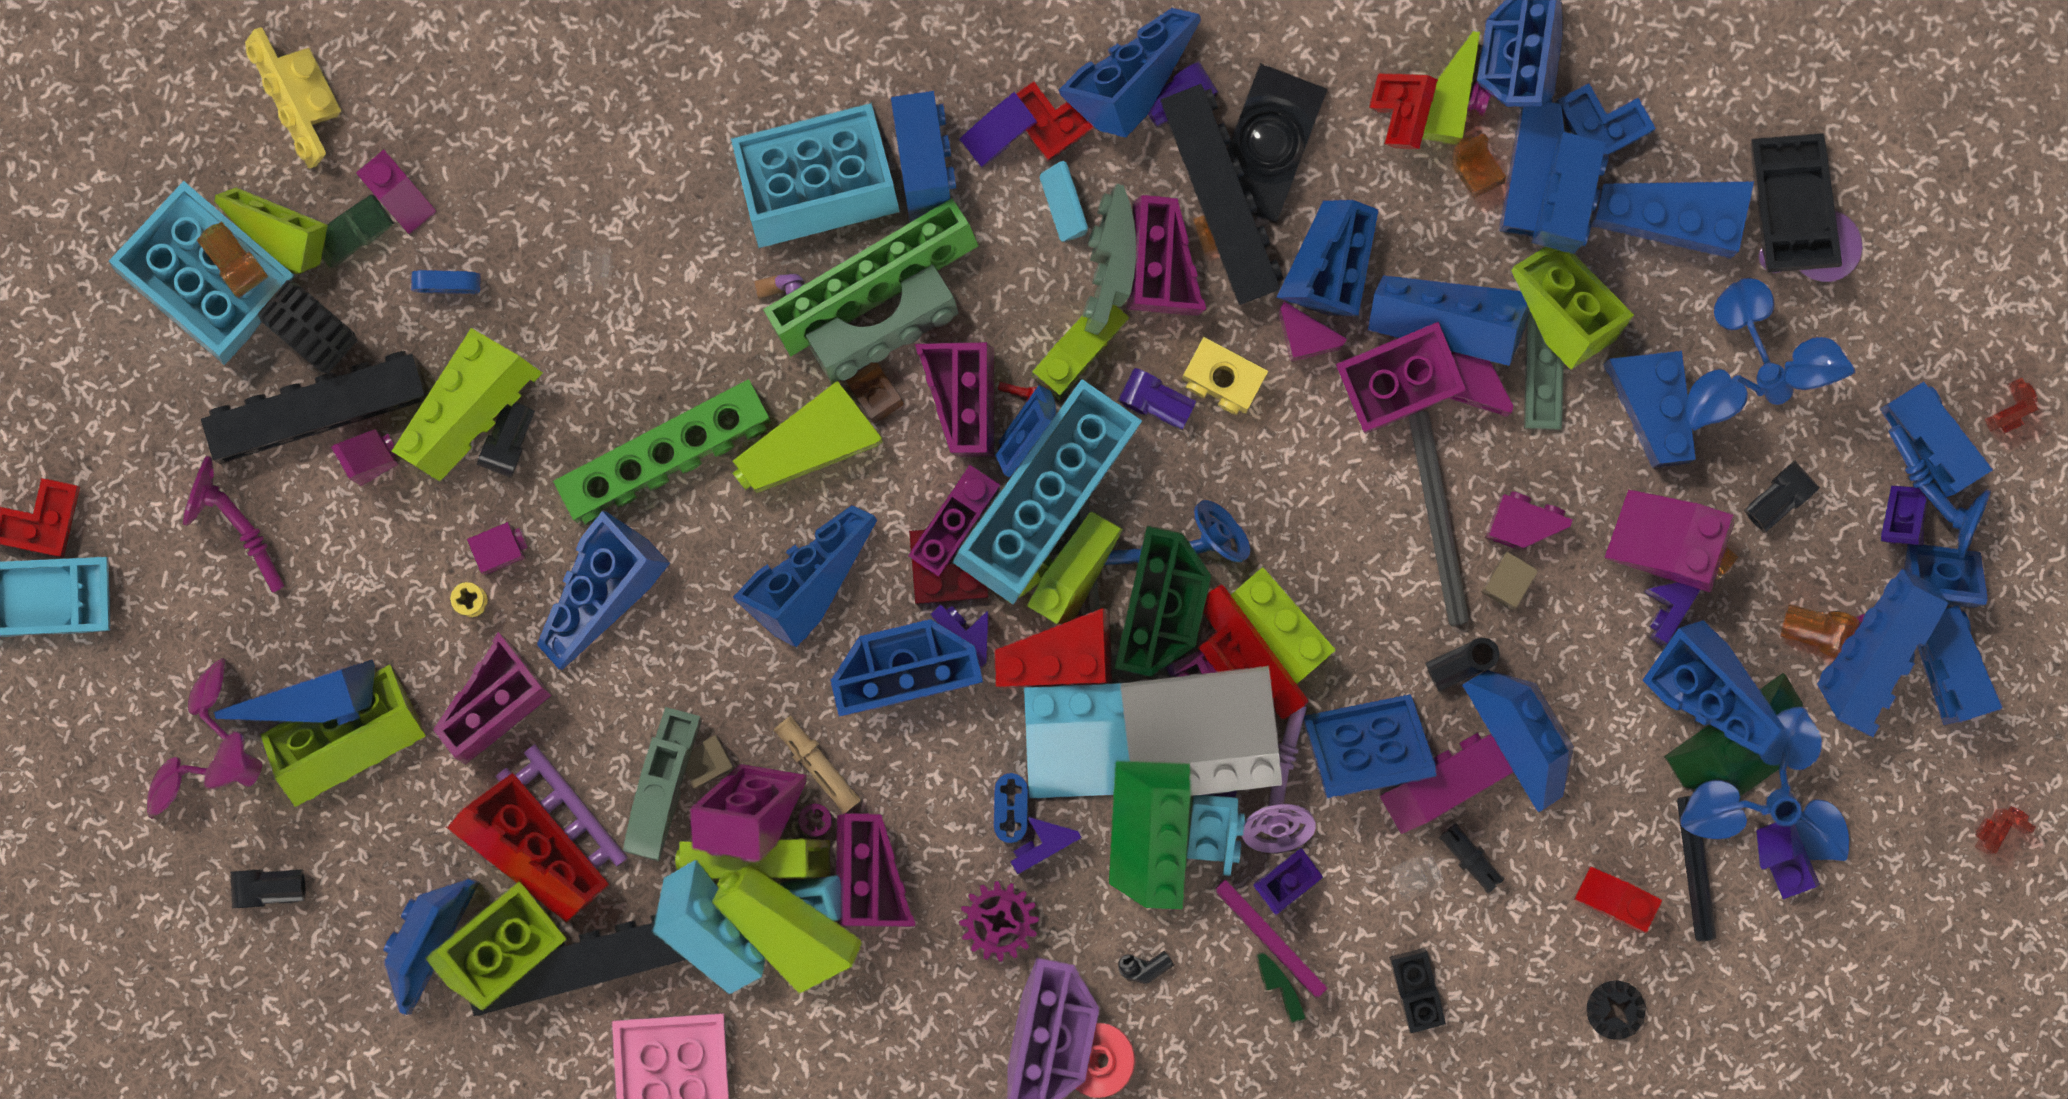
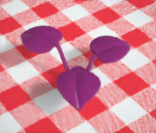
[147,658,262,819]

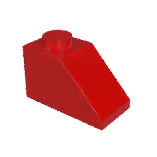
[1574,866,1663,933]

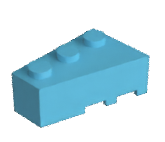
[653,860,765,994]

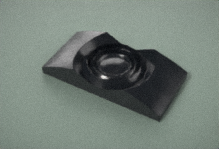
[1227,63,1328,223]
[1751,133,1842,273]

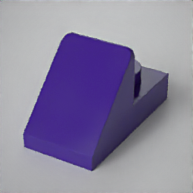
[1881,485,1928,546]
[1644,582,1700,646]
[930,604,988,669]
[1010,817,1082,875]
[1756,822,1820,899]
[1253,848,1323,915]

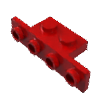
[1199,584,1308,719]

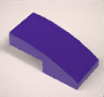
[960,92,1037,168]

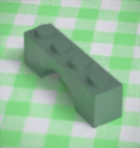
[806,265,959,384]

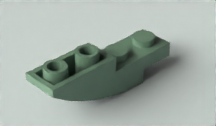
[1083,184,1136,335]
[623,707,702,861]

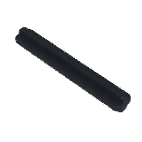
[1677,796,1716,942]

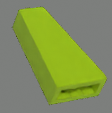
[732,381,883,493]
[675,840,830,879]
[712,865,863,994]

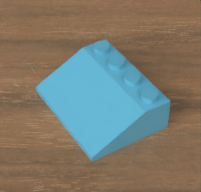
[731,103,900,248]
[109,181,295,365]
[1024,683,1129,798]

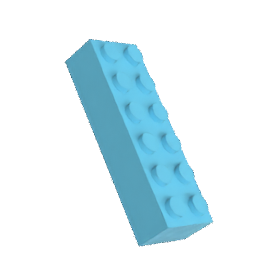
[953,379,1142,605]

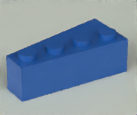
[1590,181,1754,259]
[1368,275,1529,366]
[1817,568,1949,737]

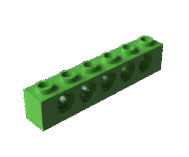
[763,198,979,357]
[553,379,771,525]

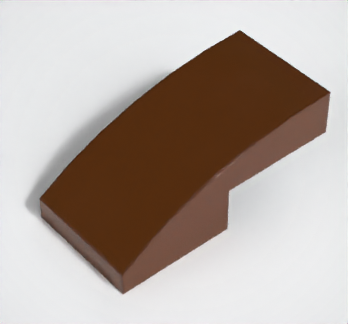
[845,362,904,424]

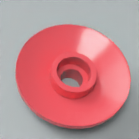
[1076,1023,1135,1098]

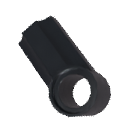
[477,402,535,478]
[1744,461,1820,533]
[1425,637,1500,692]
[230,869,306,909]

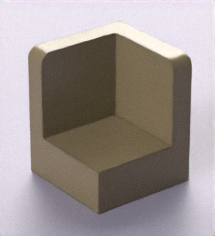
[1481,552,1537,610]
[686,735,735,790]

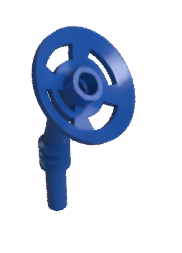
[1888,425,1991,559]
[1104,500,1250,565]

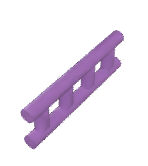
[495,744,628,869]

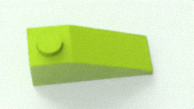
[1422,31,1480,145]
[214,187,328,274]
[1032,304,1130,401]
[1027,511,1123,625]

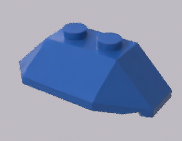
[1477,0,1563,107]
[830,619,983,717]
[1462,670,1574,812]
[383,879,480,1015]

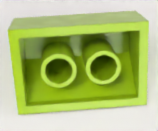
[1206,567,1336,684]
[425,882,566,1010]

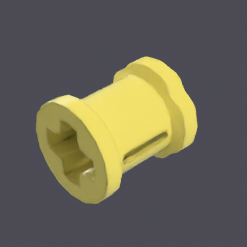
[450,582,488,618]

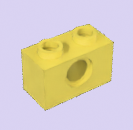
[1182,337,1268,415]

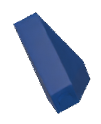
[1059,8,1201,138]
[733,505,877,647]

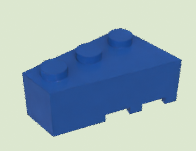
[1531,131,1609,254]
[1880,382,1993,497]
[1917,605,2003,725]

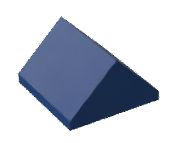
[1905,544,1988,608]

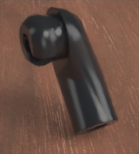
[1118,951,1175,984]

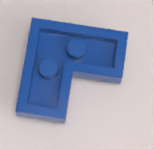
[1556,83,1656,155]

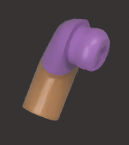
[754,274,805,299]

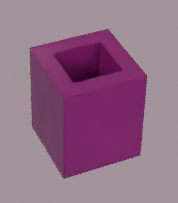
[467,522,528,576]

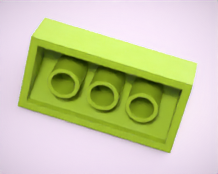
[260,665,426,807]

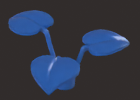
[1686,278,1855,431]
[1680,707,1849,861]

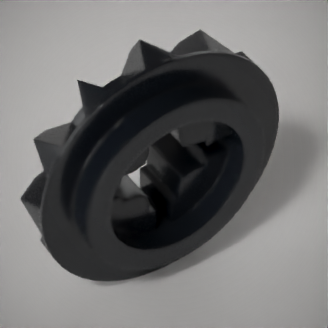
[1586,980,1647,1040]

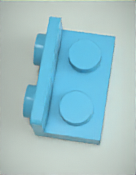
[1187,795,1245,876]

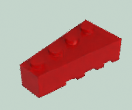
[446,773,609,922]

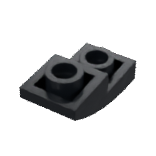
[1389,948,1446,1034]

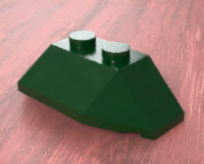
[1115,525,1212,676]
[1664,673,1803,796]

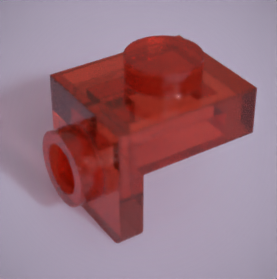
[1984,377,2039,434]
[1975,806,2036,854]

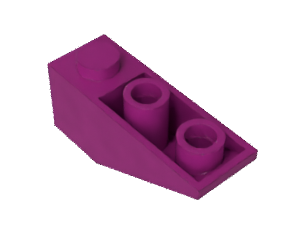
[908,465,1000,577]

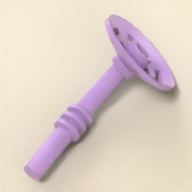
[1242,707,1316,853]

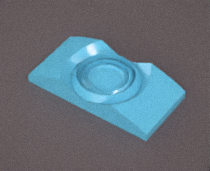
[0,557,110,637]

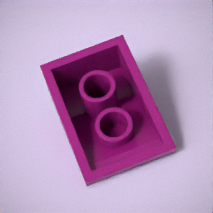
[1336,322,1466,434]
[1604,489,1734,593]
[691,764,807,862]

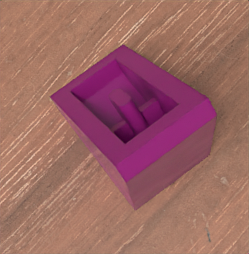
[1278,302,1347,362]

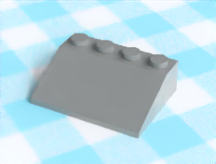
[1120,666,1282,796]

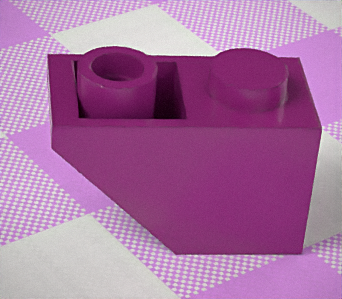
[1485,491,1573,551]

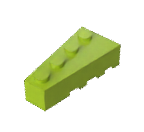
[392,328,543,482]

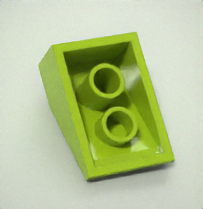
[1511,247,1634,370]

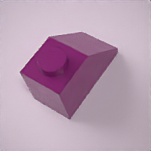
[356,149,437,234]
[1448,352,1514,417]
[331,429,399,486]

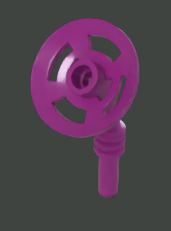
[182,456,285,593]

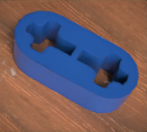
[411,270,481,294]
[994,773,1028,843]

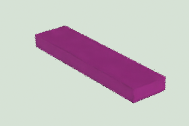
[1214,880,1328,997]

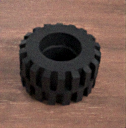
[258,280,358,374]

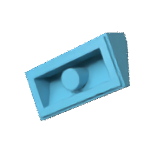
[1040,161,1088,242]
[780,876,841,921]

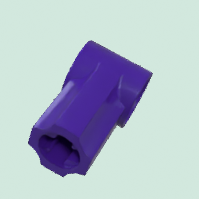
[1148,62,1219,128]
[1118,368,1197,430]

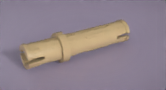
[773,715,862,814]

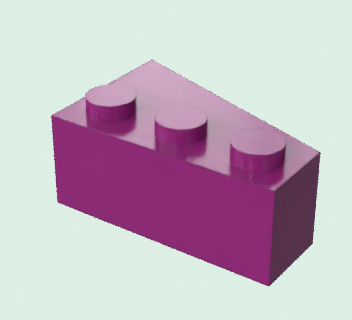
[1126,195,1207,316]
[915,342,994,457]
[433,632,552,765]
[1380,732,1514,834]
[836,813,916,927]

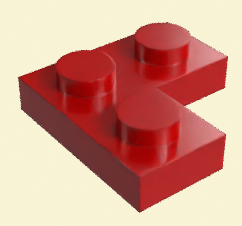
[1369,73,1438,149]
[1016,81,1095,162]
[0,478,80,558]

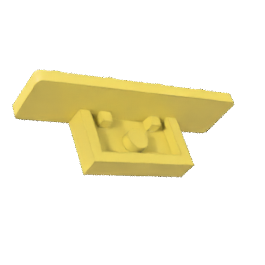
[245,27,341,169]

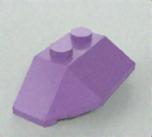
[1007,958,1099,1099]

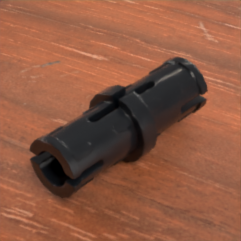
[1439,823,1505,894]

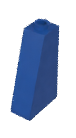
[1499,98,1564,237]

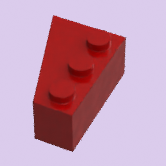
[995,608,1112,688]

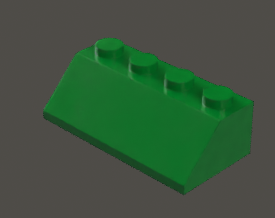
[1109,761,1191,909]

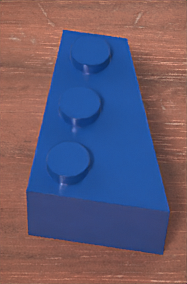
[891,91,956,222]
[1276,200,1379,316]
[1603,351,1696,468]

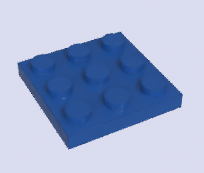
[1304,694,1436,798]

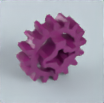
[959,881,1039,962]

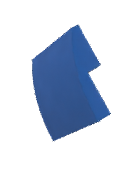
[996,385,1056,477]

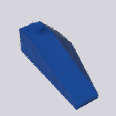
[537,511,670,670]
[1643,620,1785,756]
[214,659,375,725]

